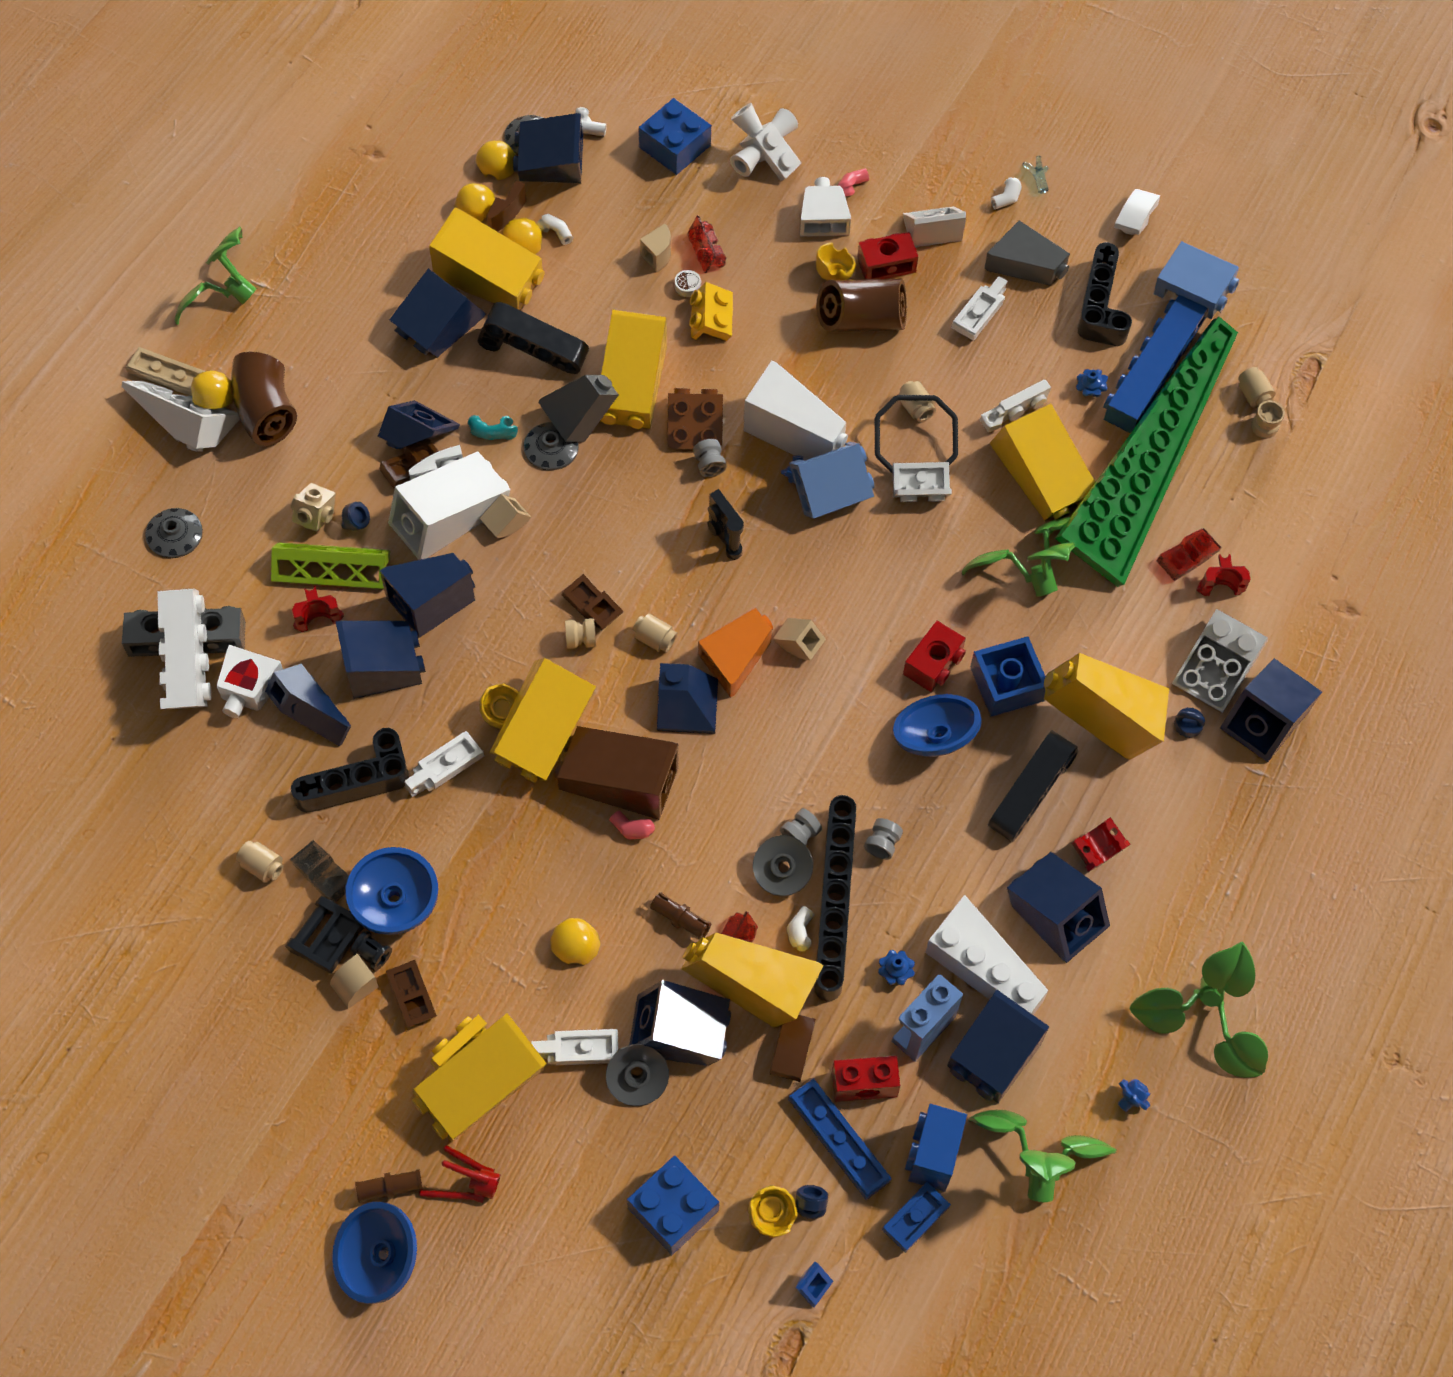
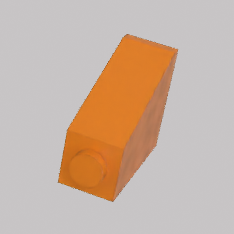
[698,608,773,698]

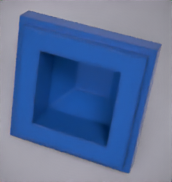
[795,1262,833,1307]

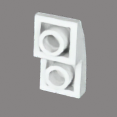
[1114,189,1160,235]
[408,445,463,480]

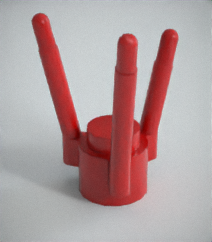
[419,1145,501,1203]

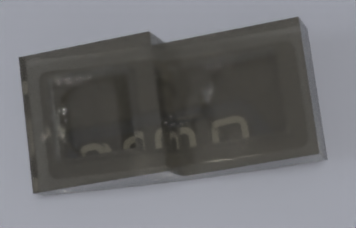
[290,840,349,903]

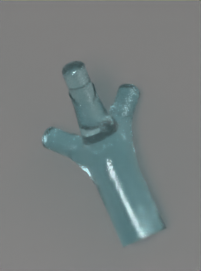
[1023,156,1049,194]

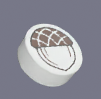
[675,270,701,297]

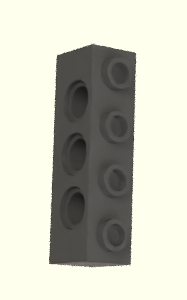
[122,606,246,657]

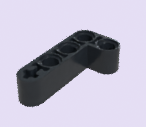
[1077,242,1132,346]
[477,302,589,374]
[291,728,409,813]
[988,730,1078,842]

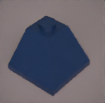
[378,400,460,449]
[657,663,718,734]

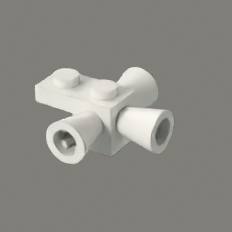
[730,103,801,181]

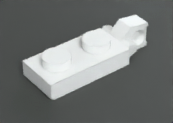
[951,276,1008,341]
[980,380,1051,432]
[404,731,484,797]
[531,1029,618,1065]

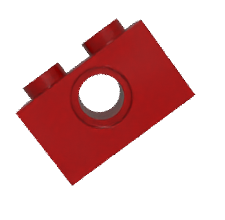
[857,232,919,280]
[903,620,966,693]
[832,1056,901,1102]

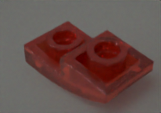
[1156,528,1222,581]

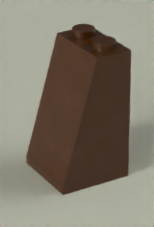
[554,726,678,820]

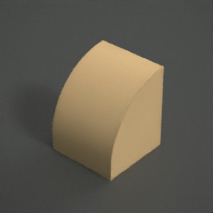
[640,224,671,272]
[480,494,531,538]
[773,618,826,660]
[330,954,379,1009]

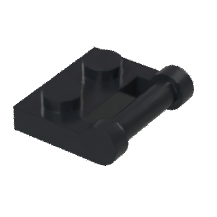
[707,489,744,560]
[285,896,364,974]

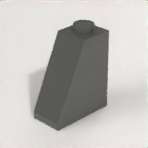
[984,220,1070,286]
[538,375,619,442]

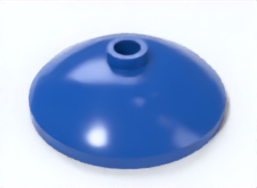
[893,694,981,757]
[346,847,439,935]
[332,1202,417,1304]

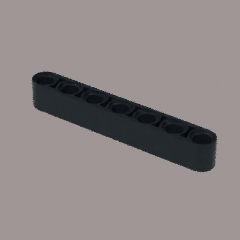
[814,795,856,1001]

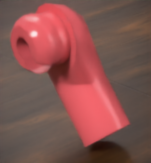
[838,168,869,197]
[609,810,655,840]

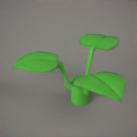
[175,226,257,325]
[962,516,1075,596]
[1130,942,1268,1078]
[969,1109,1117,1202]

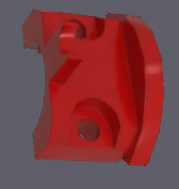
[1196,554,1251,596]
[292,586,344,632]
[1071,817,1131,872]

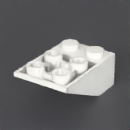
[1172,609,1268,713]

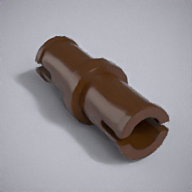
[650,892,712,939]
[355,1169,423,1202]

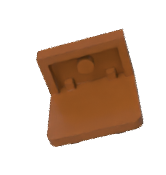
[667,388,723,449]

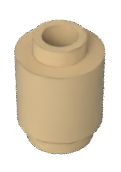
[1238,367,1276,408]
[898,381,936,422]
[633,613,678,653]
[236,841,283,883]

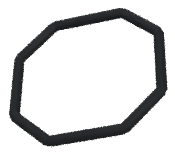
[874,395,958,474]

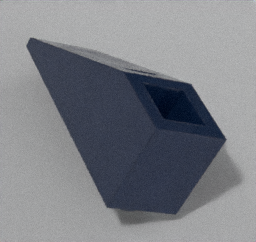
[265,664,351,746]

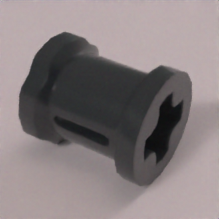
[350,931,392,971]

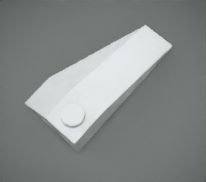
[121,381,240,451]

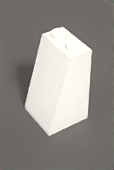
[744,361,848,460]
[388,451,510,560]

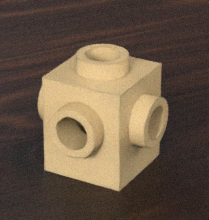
[291,483,336,532]

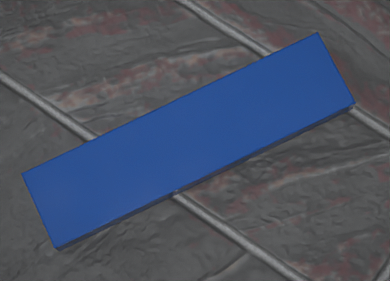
[788,1078,892,1200]

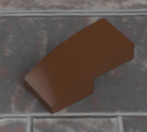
[486,180,527,232]
[379,439,439,489]
[561,574,623,630]
[386,960,437,1028]
[770,1015,816,1082]

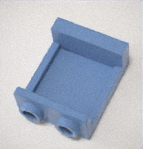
[1154,241,1239,319]
[789,442,874,519]
[892,975,963,1062]

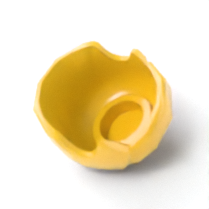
[475,140,516,180]
[454,183,495,222]
[503,218,542,254]
[816,243,856,281]
[191,370,233,409]
[479,683,519,728]
[550,918,601,965]
[748,1185,797,1238]

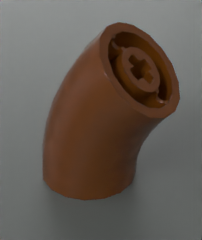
[816,278,907,332]
[231,351,297,447]

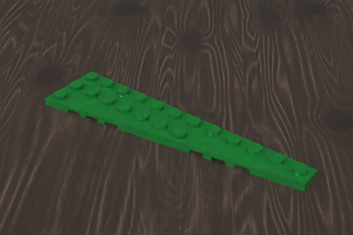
[1055,317,1238,587]

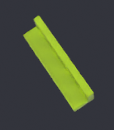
[271,542,390,589]

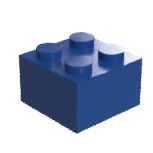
[639,98,712,175]
[970,636,1046,717]
[905,1103,967,1192]
[627,1155,719,1256]

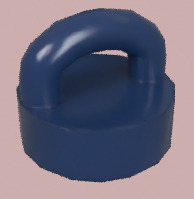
[341,502,370,531]
[1174,707,1205,738]
[795,1185,828,1219]

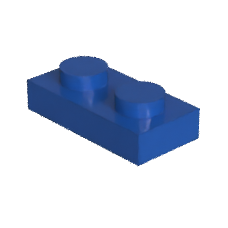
[882,1182,951,1253]

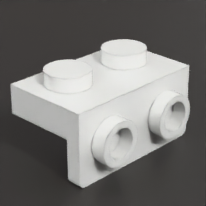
[893,462,952,502]

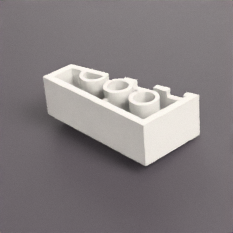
[157,589,211,709]
[925,895,1048,1015]

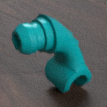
[467,415,518,440]

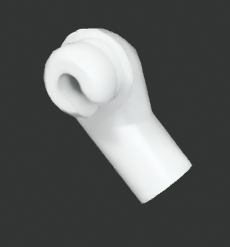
[575,107,607,137]
[991,177,1022,210]
[537,214,573,245]
[787,906,814,952]

